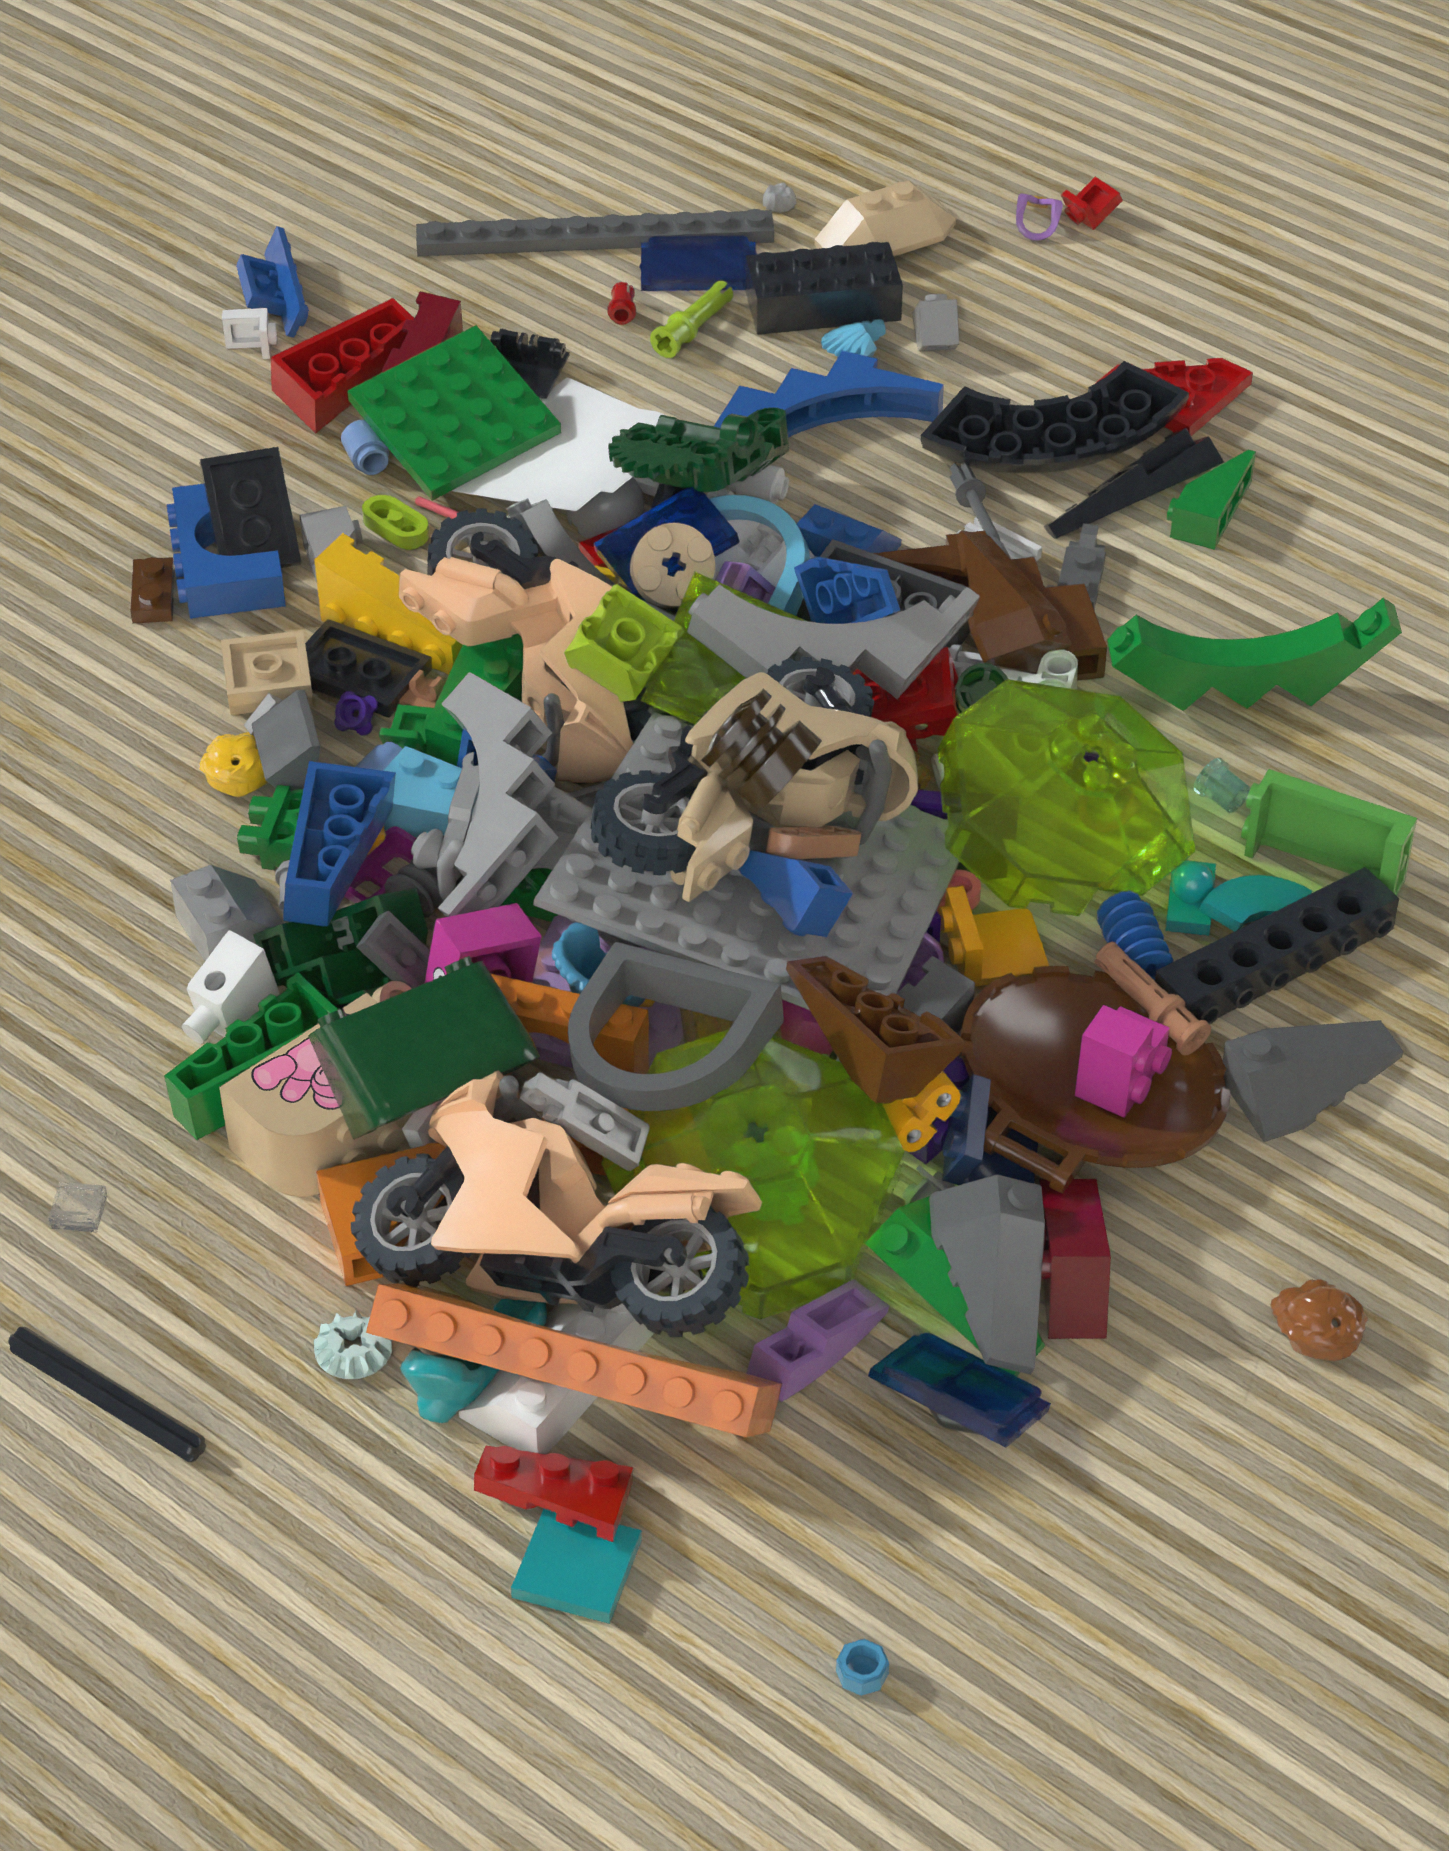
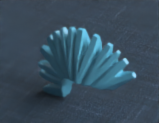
[821,319,886,357]

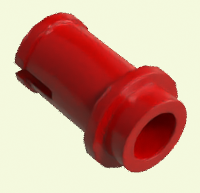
[607,282,636,325]

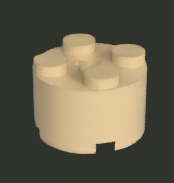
[630,523,715,610]

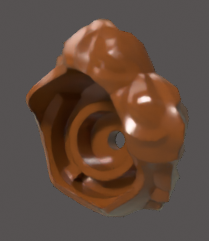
[1270,1279,1368,1361]

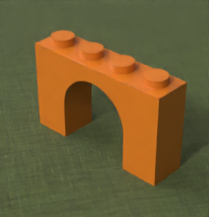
[490,973,649,1076]

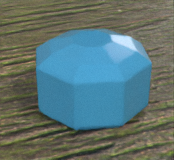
[836,1639,889,1696]

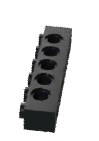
[1155,867,1399,1024]

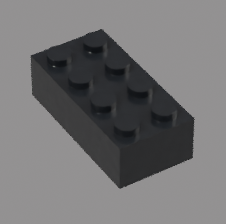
[745,242,903,335]

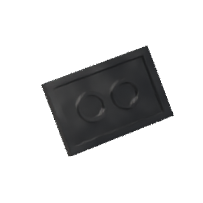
[199,447,302,568]
[305,619,432,718]

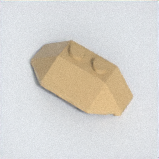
[815,180,956,256]

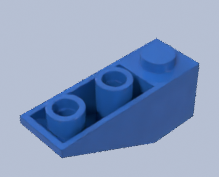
[738,849,853,937]

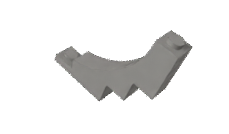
[687,584,980,699]
[438,672,559,917]

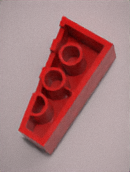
[270,298,414,434]

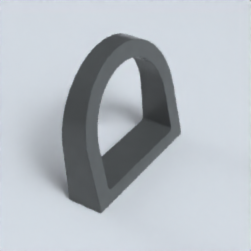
[568,942,784,1111]

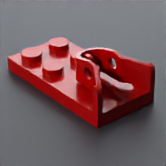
[853,647,963,740]

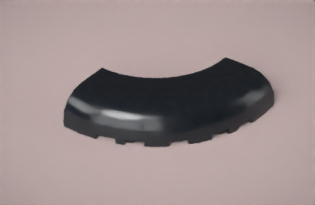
[920,361,1189,473]

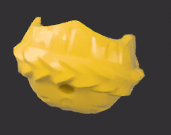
[199,732,268,797]

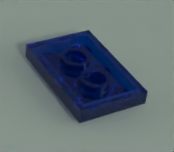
[594,487,740,600]

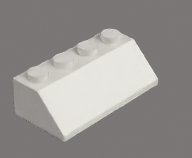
[459,1303,654,1454]

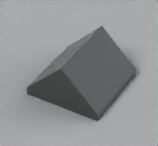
[251,690,320,792]

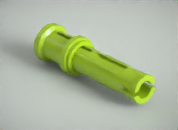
[650,281,734,358]

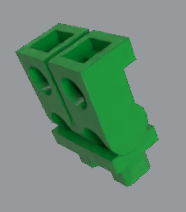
[237,785,303,870]

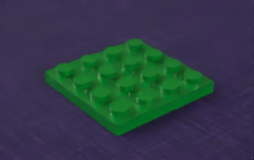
[348,325,561,501]

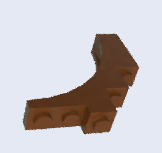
[873,531,1107,681]

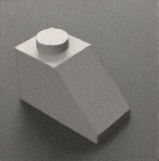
[300,506,363,582]

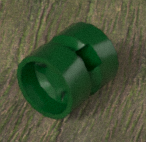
[955,663,1010,727]

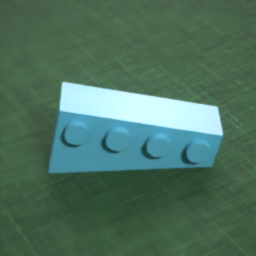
[383,746,462,838]

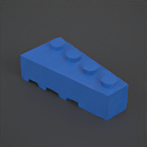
[283,761,396,926]

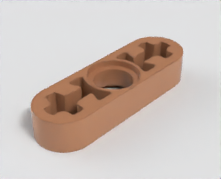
[766,825,862,859]

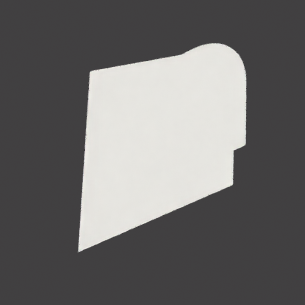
[452,378,667,511]

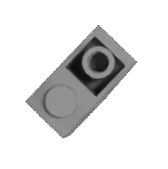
[912,294,959,351]

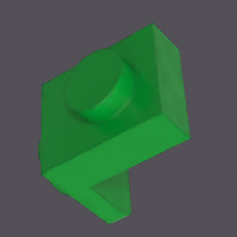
[379,704,434,754]

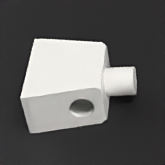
[182,930,280,1044]

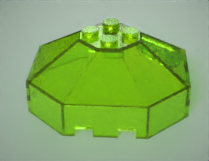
[937,679,1195,916]
[602,1029,905,1320]

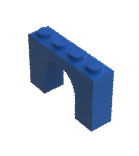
[166,484,286,619]

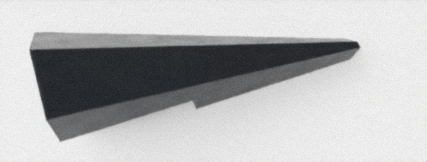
[1044,428,1224,539]

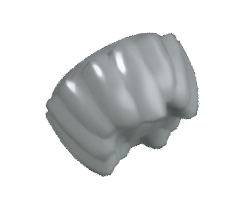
[763,182,796,213]

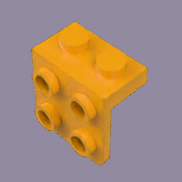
[938,886,1049,986]

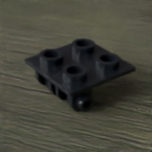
[490,328,570,399]

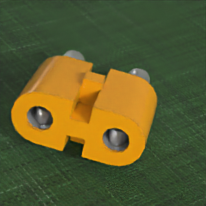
[876,1071,961,1152]

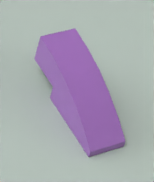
[746,1279,889,1402]

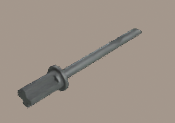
[950,462,1011,559]

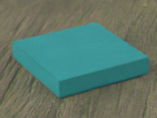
[511,1508,642,1624]

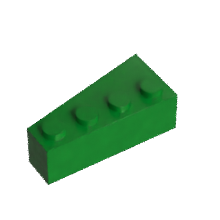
[425,634,523,766]

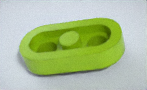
[362,495,429,550]

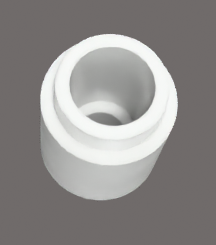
[728,465,789,504]

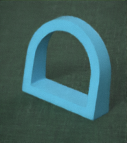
[628,495,810,619]

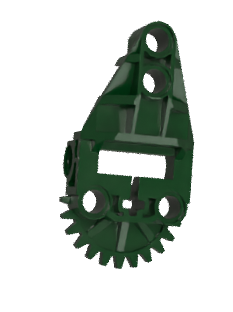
[608,407,789,492]

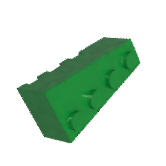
[164,973,338,1140]

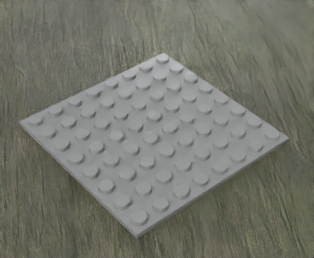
[533,712,974,1010]

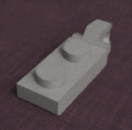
[520,1072,650,1171]

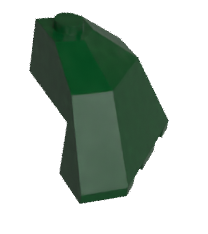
[253,888,428,1010]

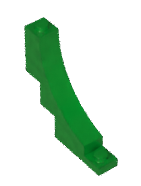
[1107,597,1402,711]

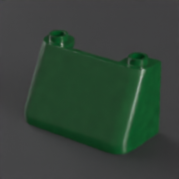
[308,956,540,1140]

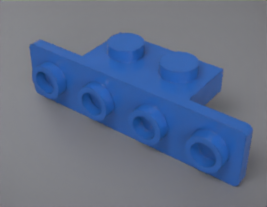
[236,226,309,338]

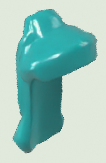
[400,1299,547,1423]

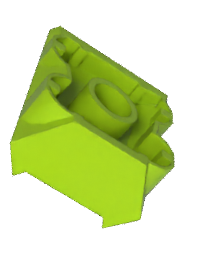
[564,584,684,702]

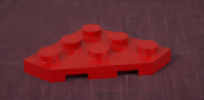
[1096,358,1253,436]

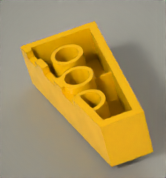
[314,533,463,675]

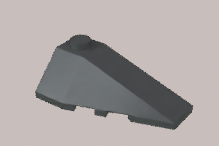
[1223,1020,1403,1142]
[929,1175,1045,1375]

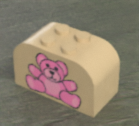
[219,993,414,1197]

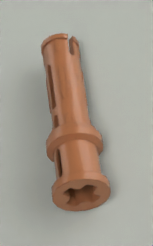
[1094,942,1211,1055]

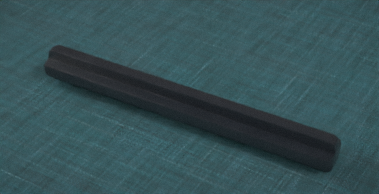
[8,1327,206,1462]

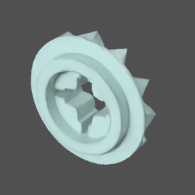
[314,1309,393,1379]

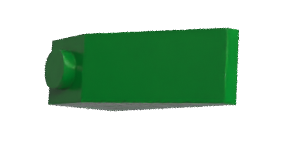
[1167,449,1256,550]

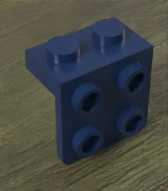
[942,1074,1038,1185]

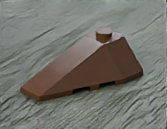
[956,530,1072,672]
[786,956,966,1104]

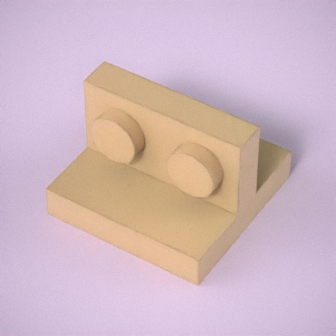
[221,630,313,715]

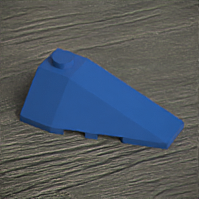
[794,557,900,624]

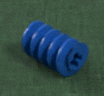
[1096,891,1174,981]

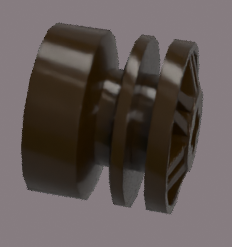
[701,688,822,812]

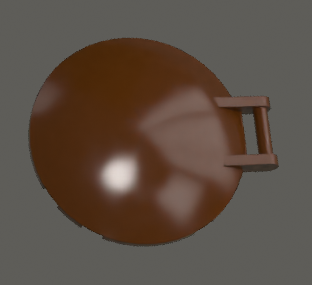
[960,966,1231,1194]

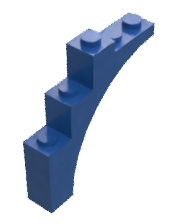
[714,350,944,438]

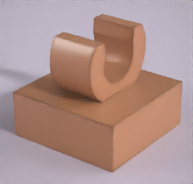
[400,670,445,708]

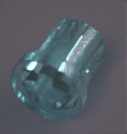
[1193,758,1250,813]

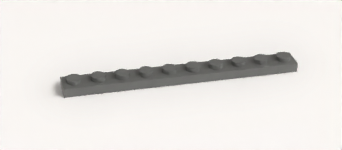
[416,209,774,257]

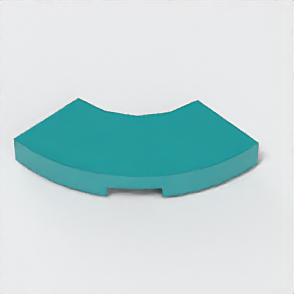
[1198,875,1313,932]

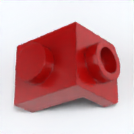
[1061,176,1123,230]

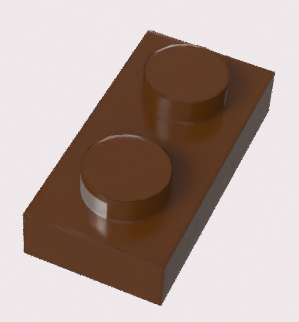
[130,557,175,624]

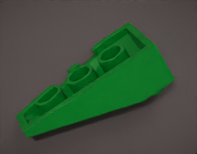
[865,1195,1046,1382]

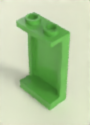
[1241,769,1417,896]

